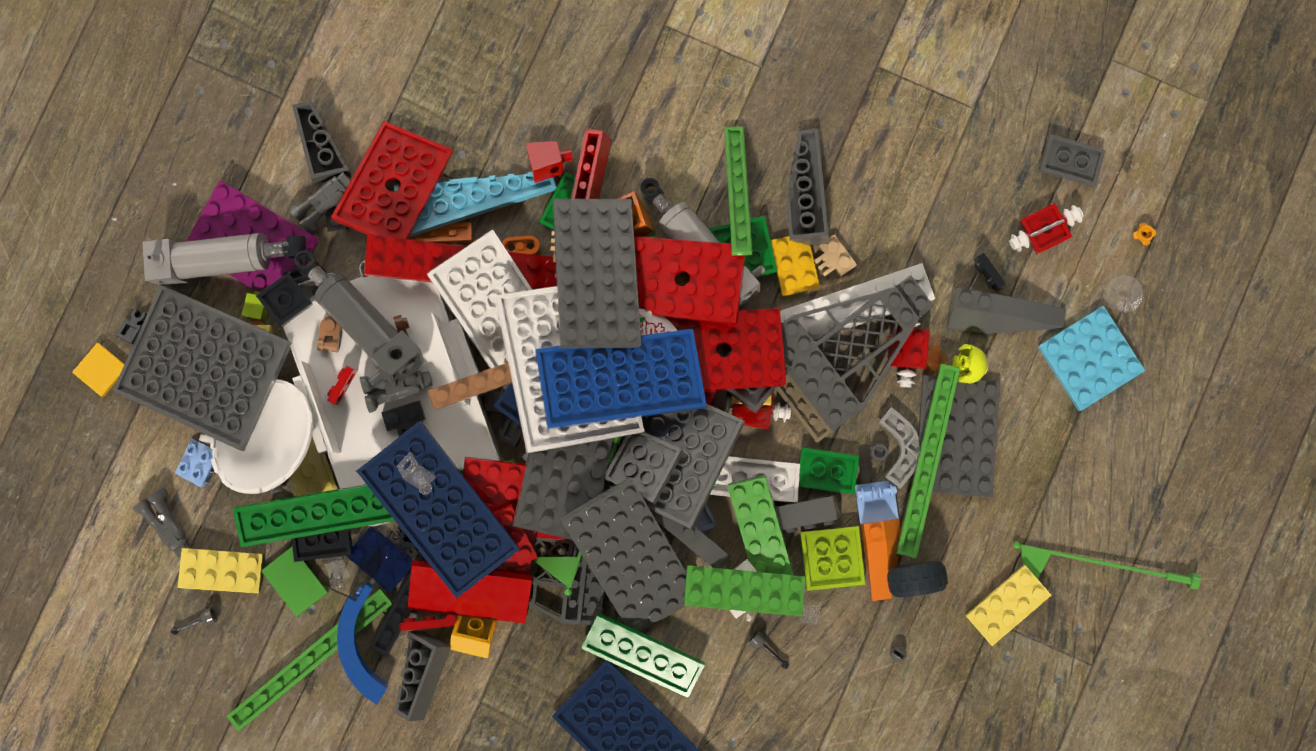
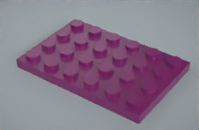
[186,180,320,292]

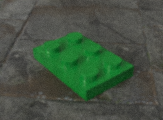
[799,447,860,495]

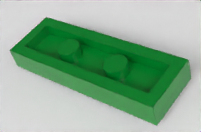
[539,172,576,230]

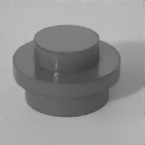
[869,443,889,462]

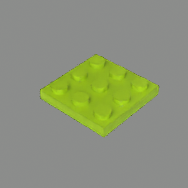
[800,526,865,591]

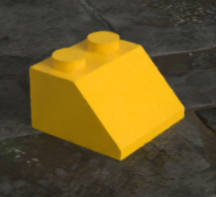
[450,615,498,658]

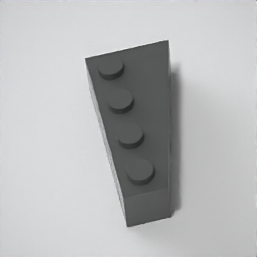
[292,101,351,184]
[775,494,842,533]
[395,631,451,721]

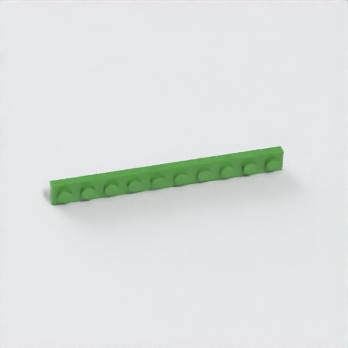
[896,364,960,558]
[226,588,393,732]

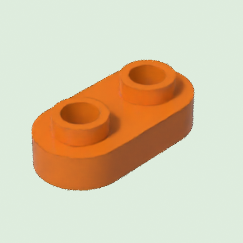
[502,236,540,255]

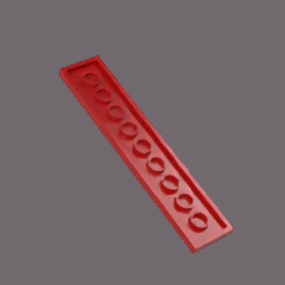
[364,235,557,290]

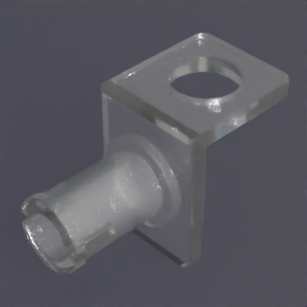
[397,452,435,495]
[323,556,350,588]

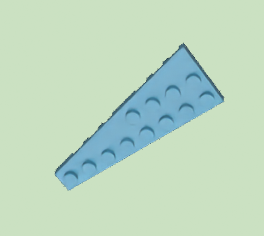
[393,172,556,237]

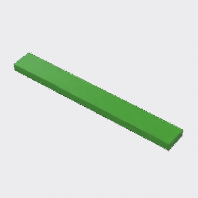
[724,126,752,256]

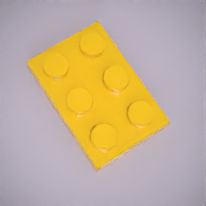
[770,236,820,297]

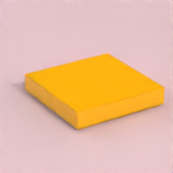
[72,343,124,397]

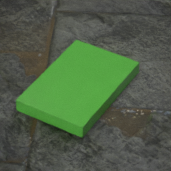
[261,547,329,617]

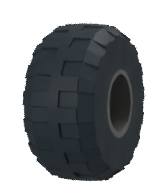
[887,561,948,597]

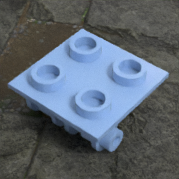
[175,438,214,488]
[855,481,899,524]

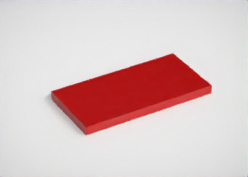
[408,560,532,624]

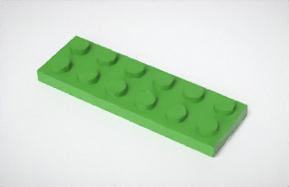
[727,475,795,575]
[683,565,805,617]

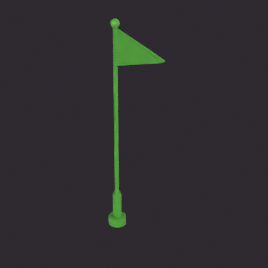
[533,436,622,596]
[1013,541,1201,590]

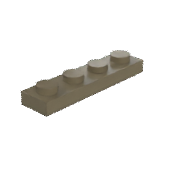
[776,373,833,443]

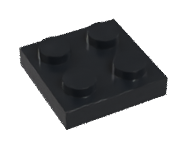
[256,272,313,328]

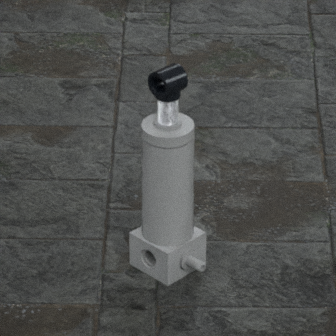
[640,178,765,309]
[143,233,307,286]

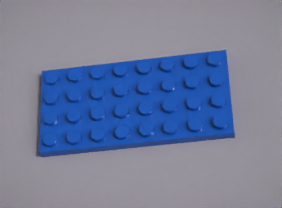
[535,329,707,430]

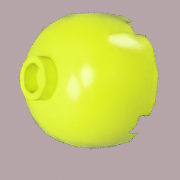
[952,344,988,384]

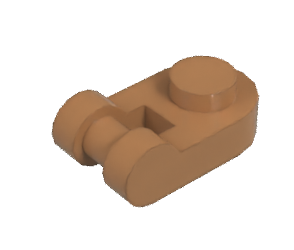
[317,316,341,353]

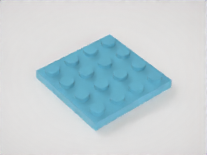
[1037,306,1145,411]

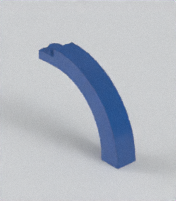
[337,581,388,705]

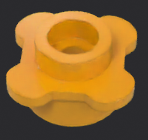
[1133,223,1156,245]

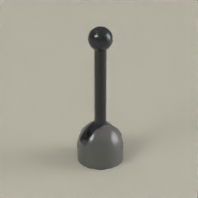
[171,608,218,635]
[748,630,789,669]

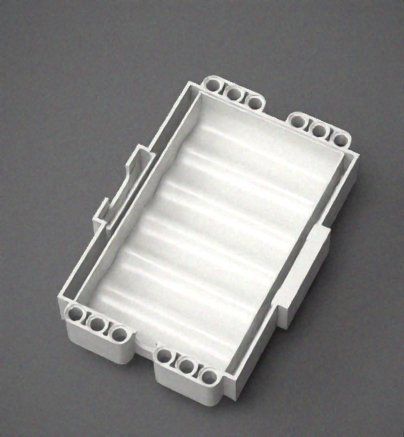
[283,260,504,526]

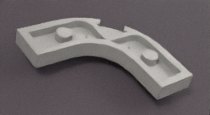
[878,407,920,489]

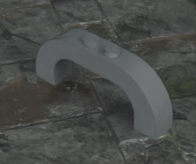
[650,510,731,568]

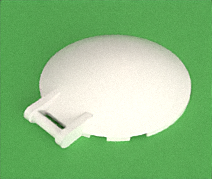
[199,379,313,494]

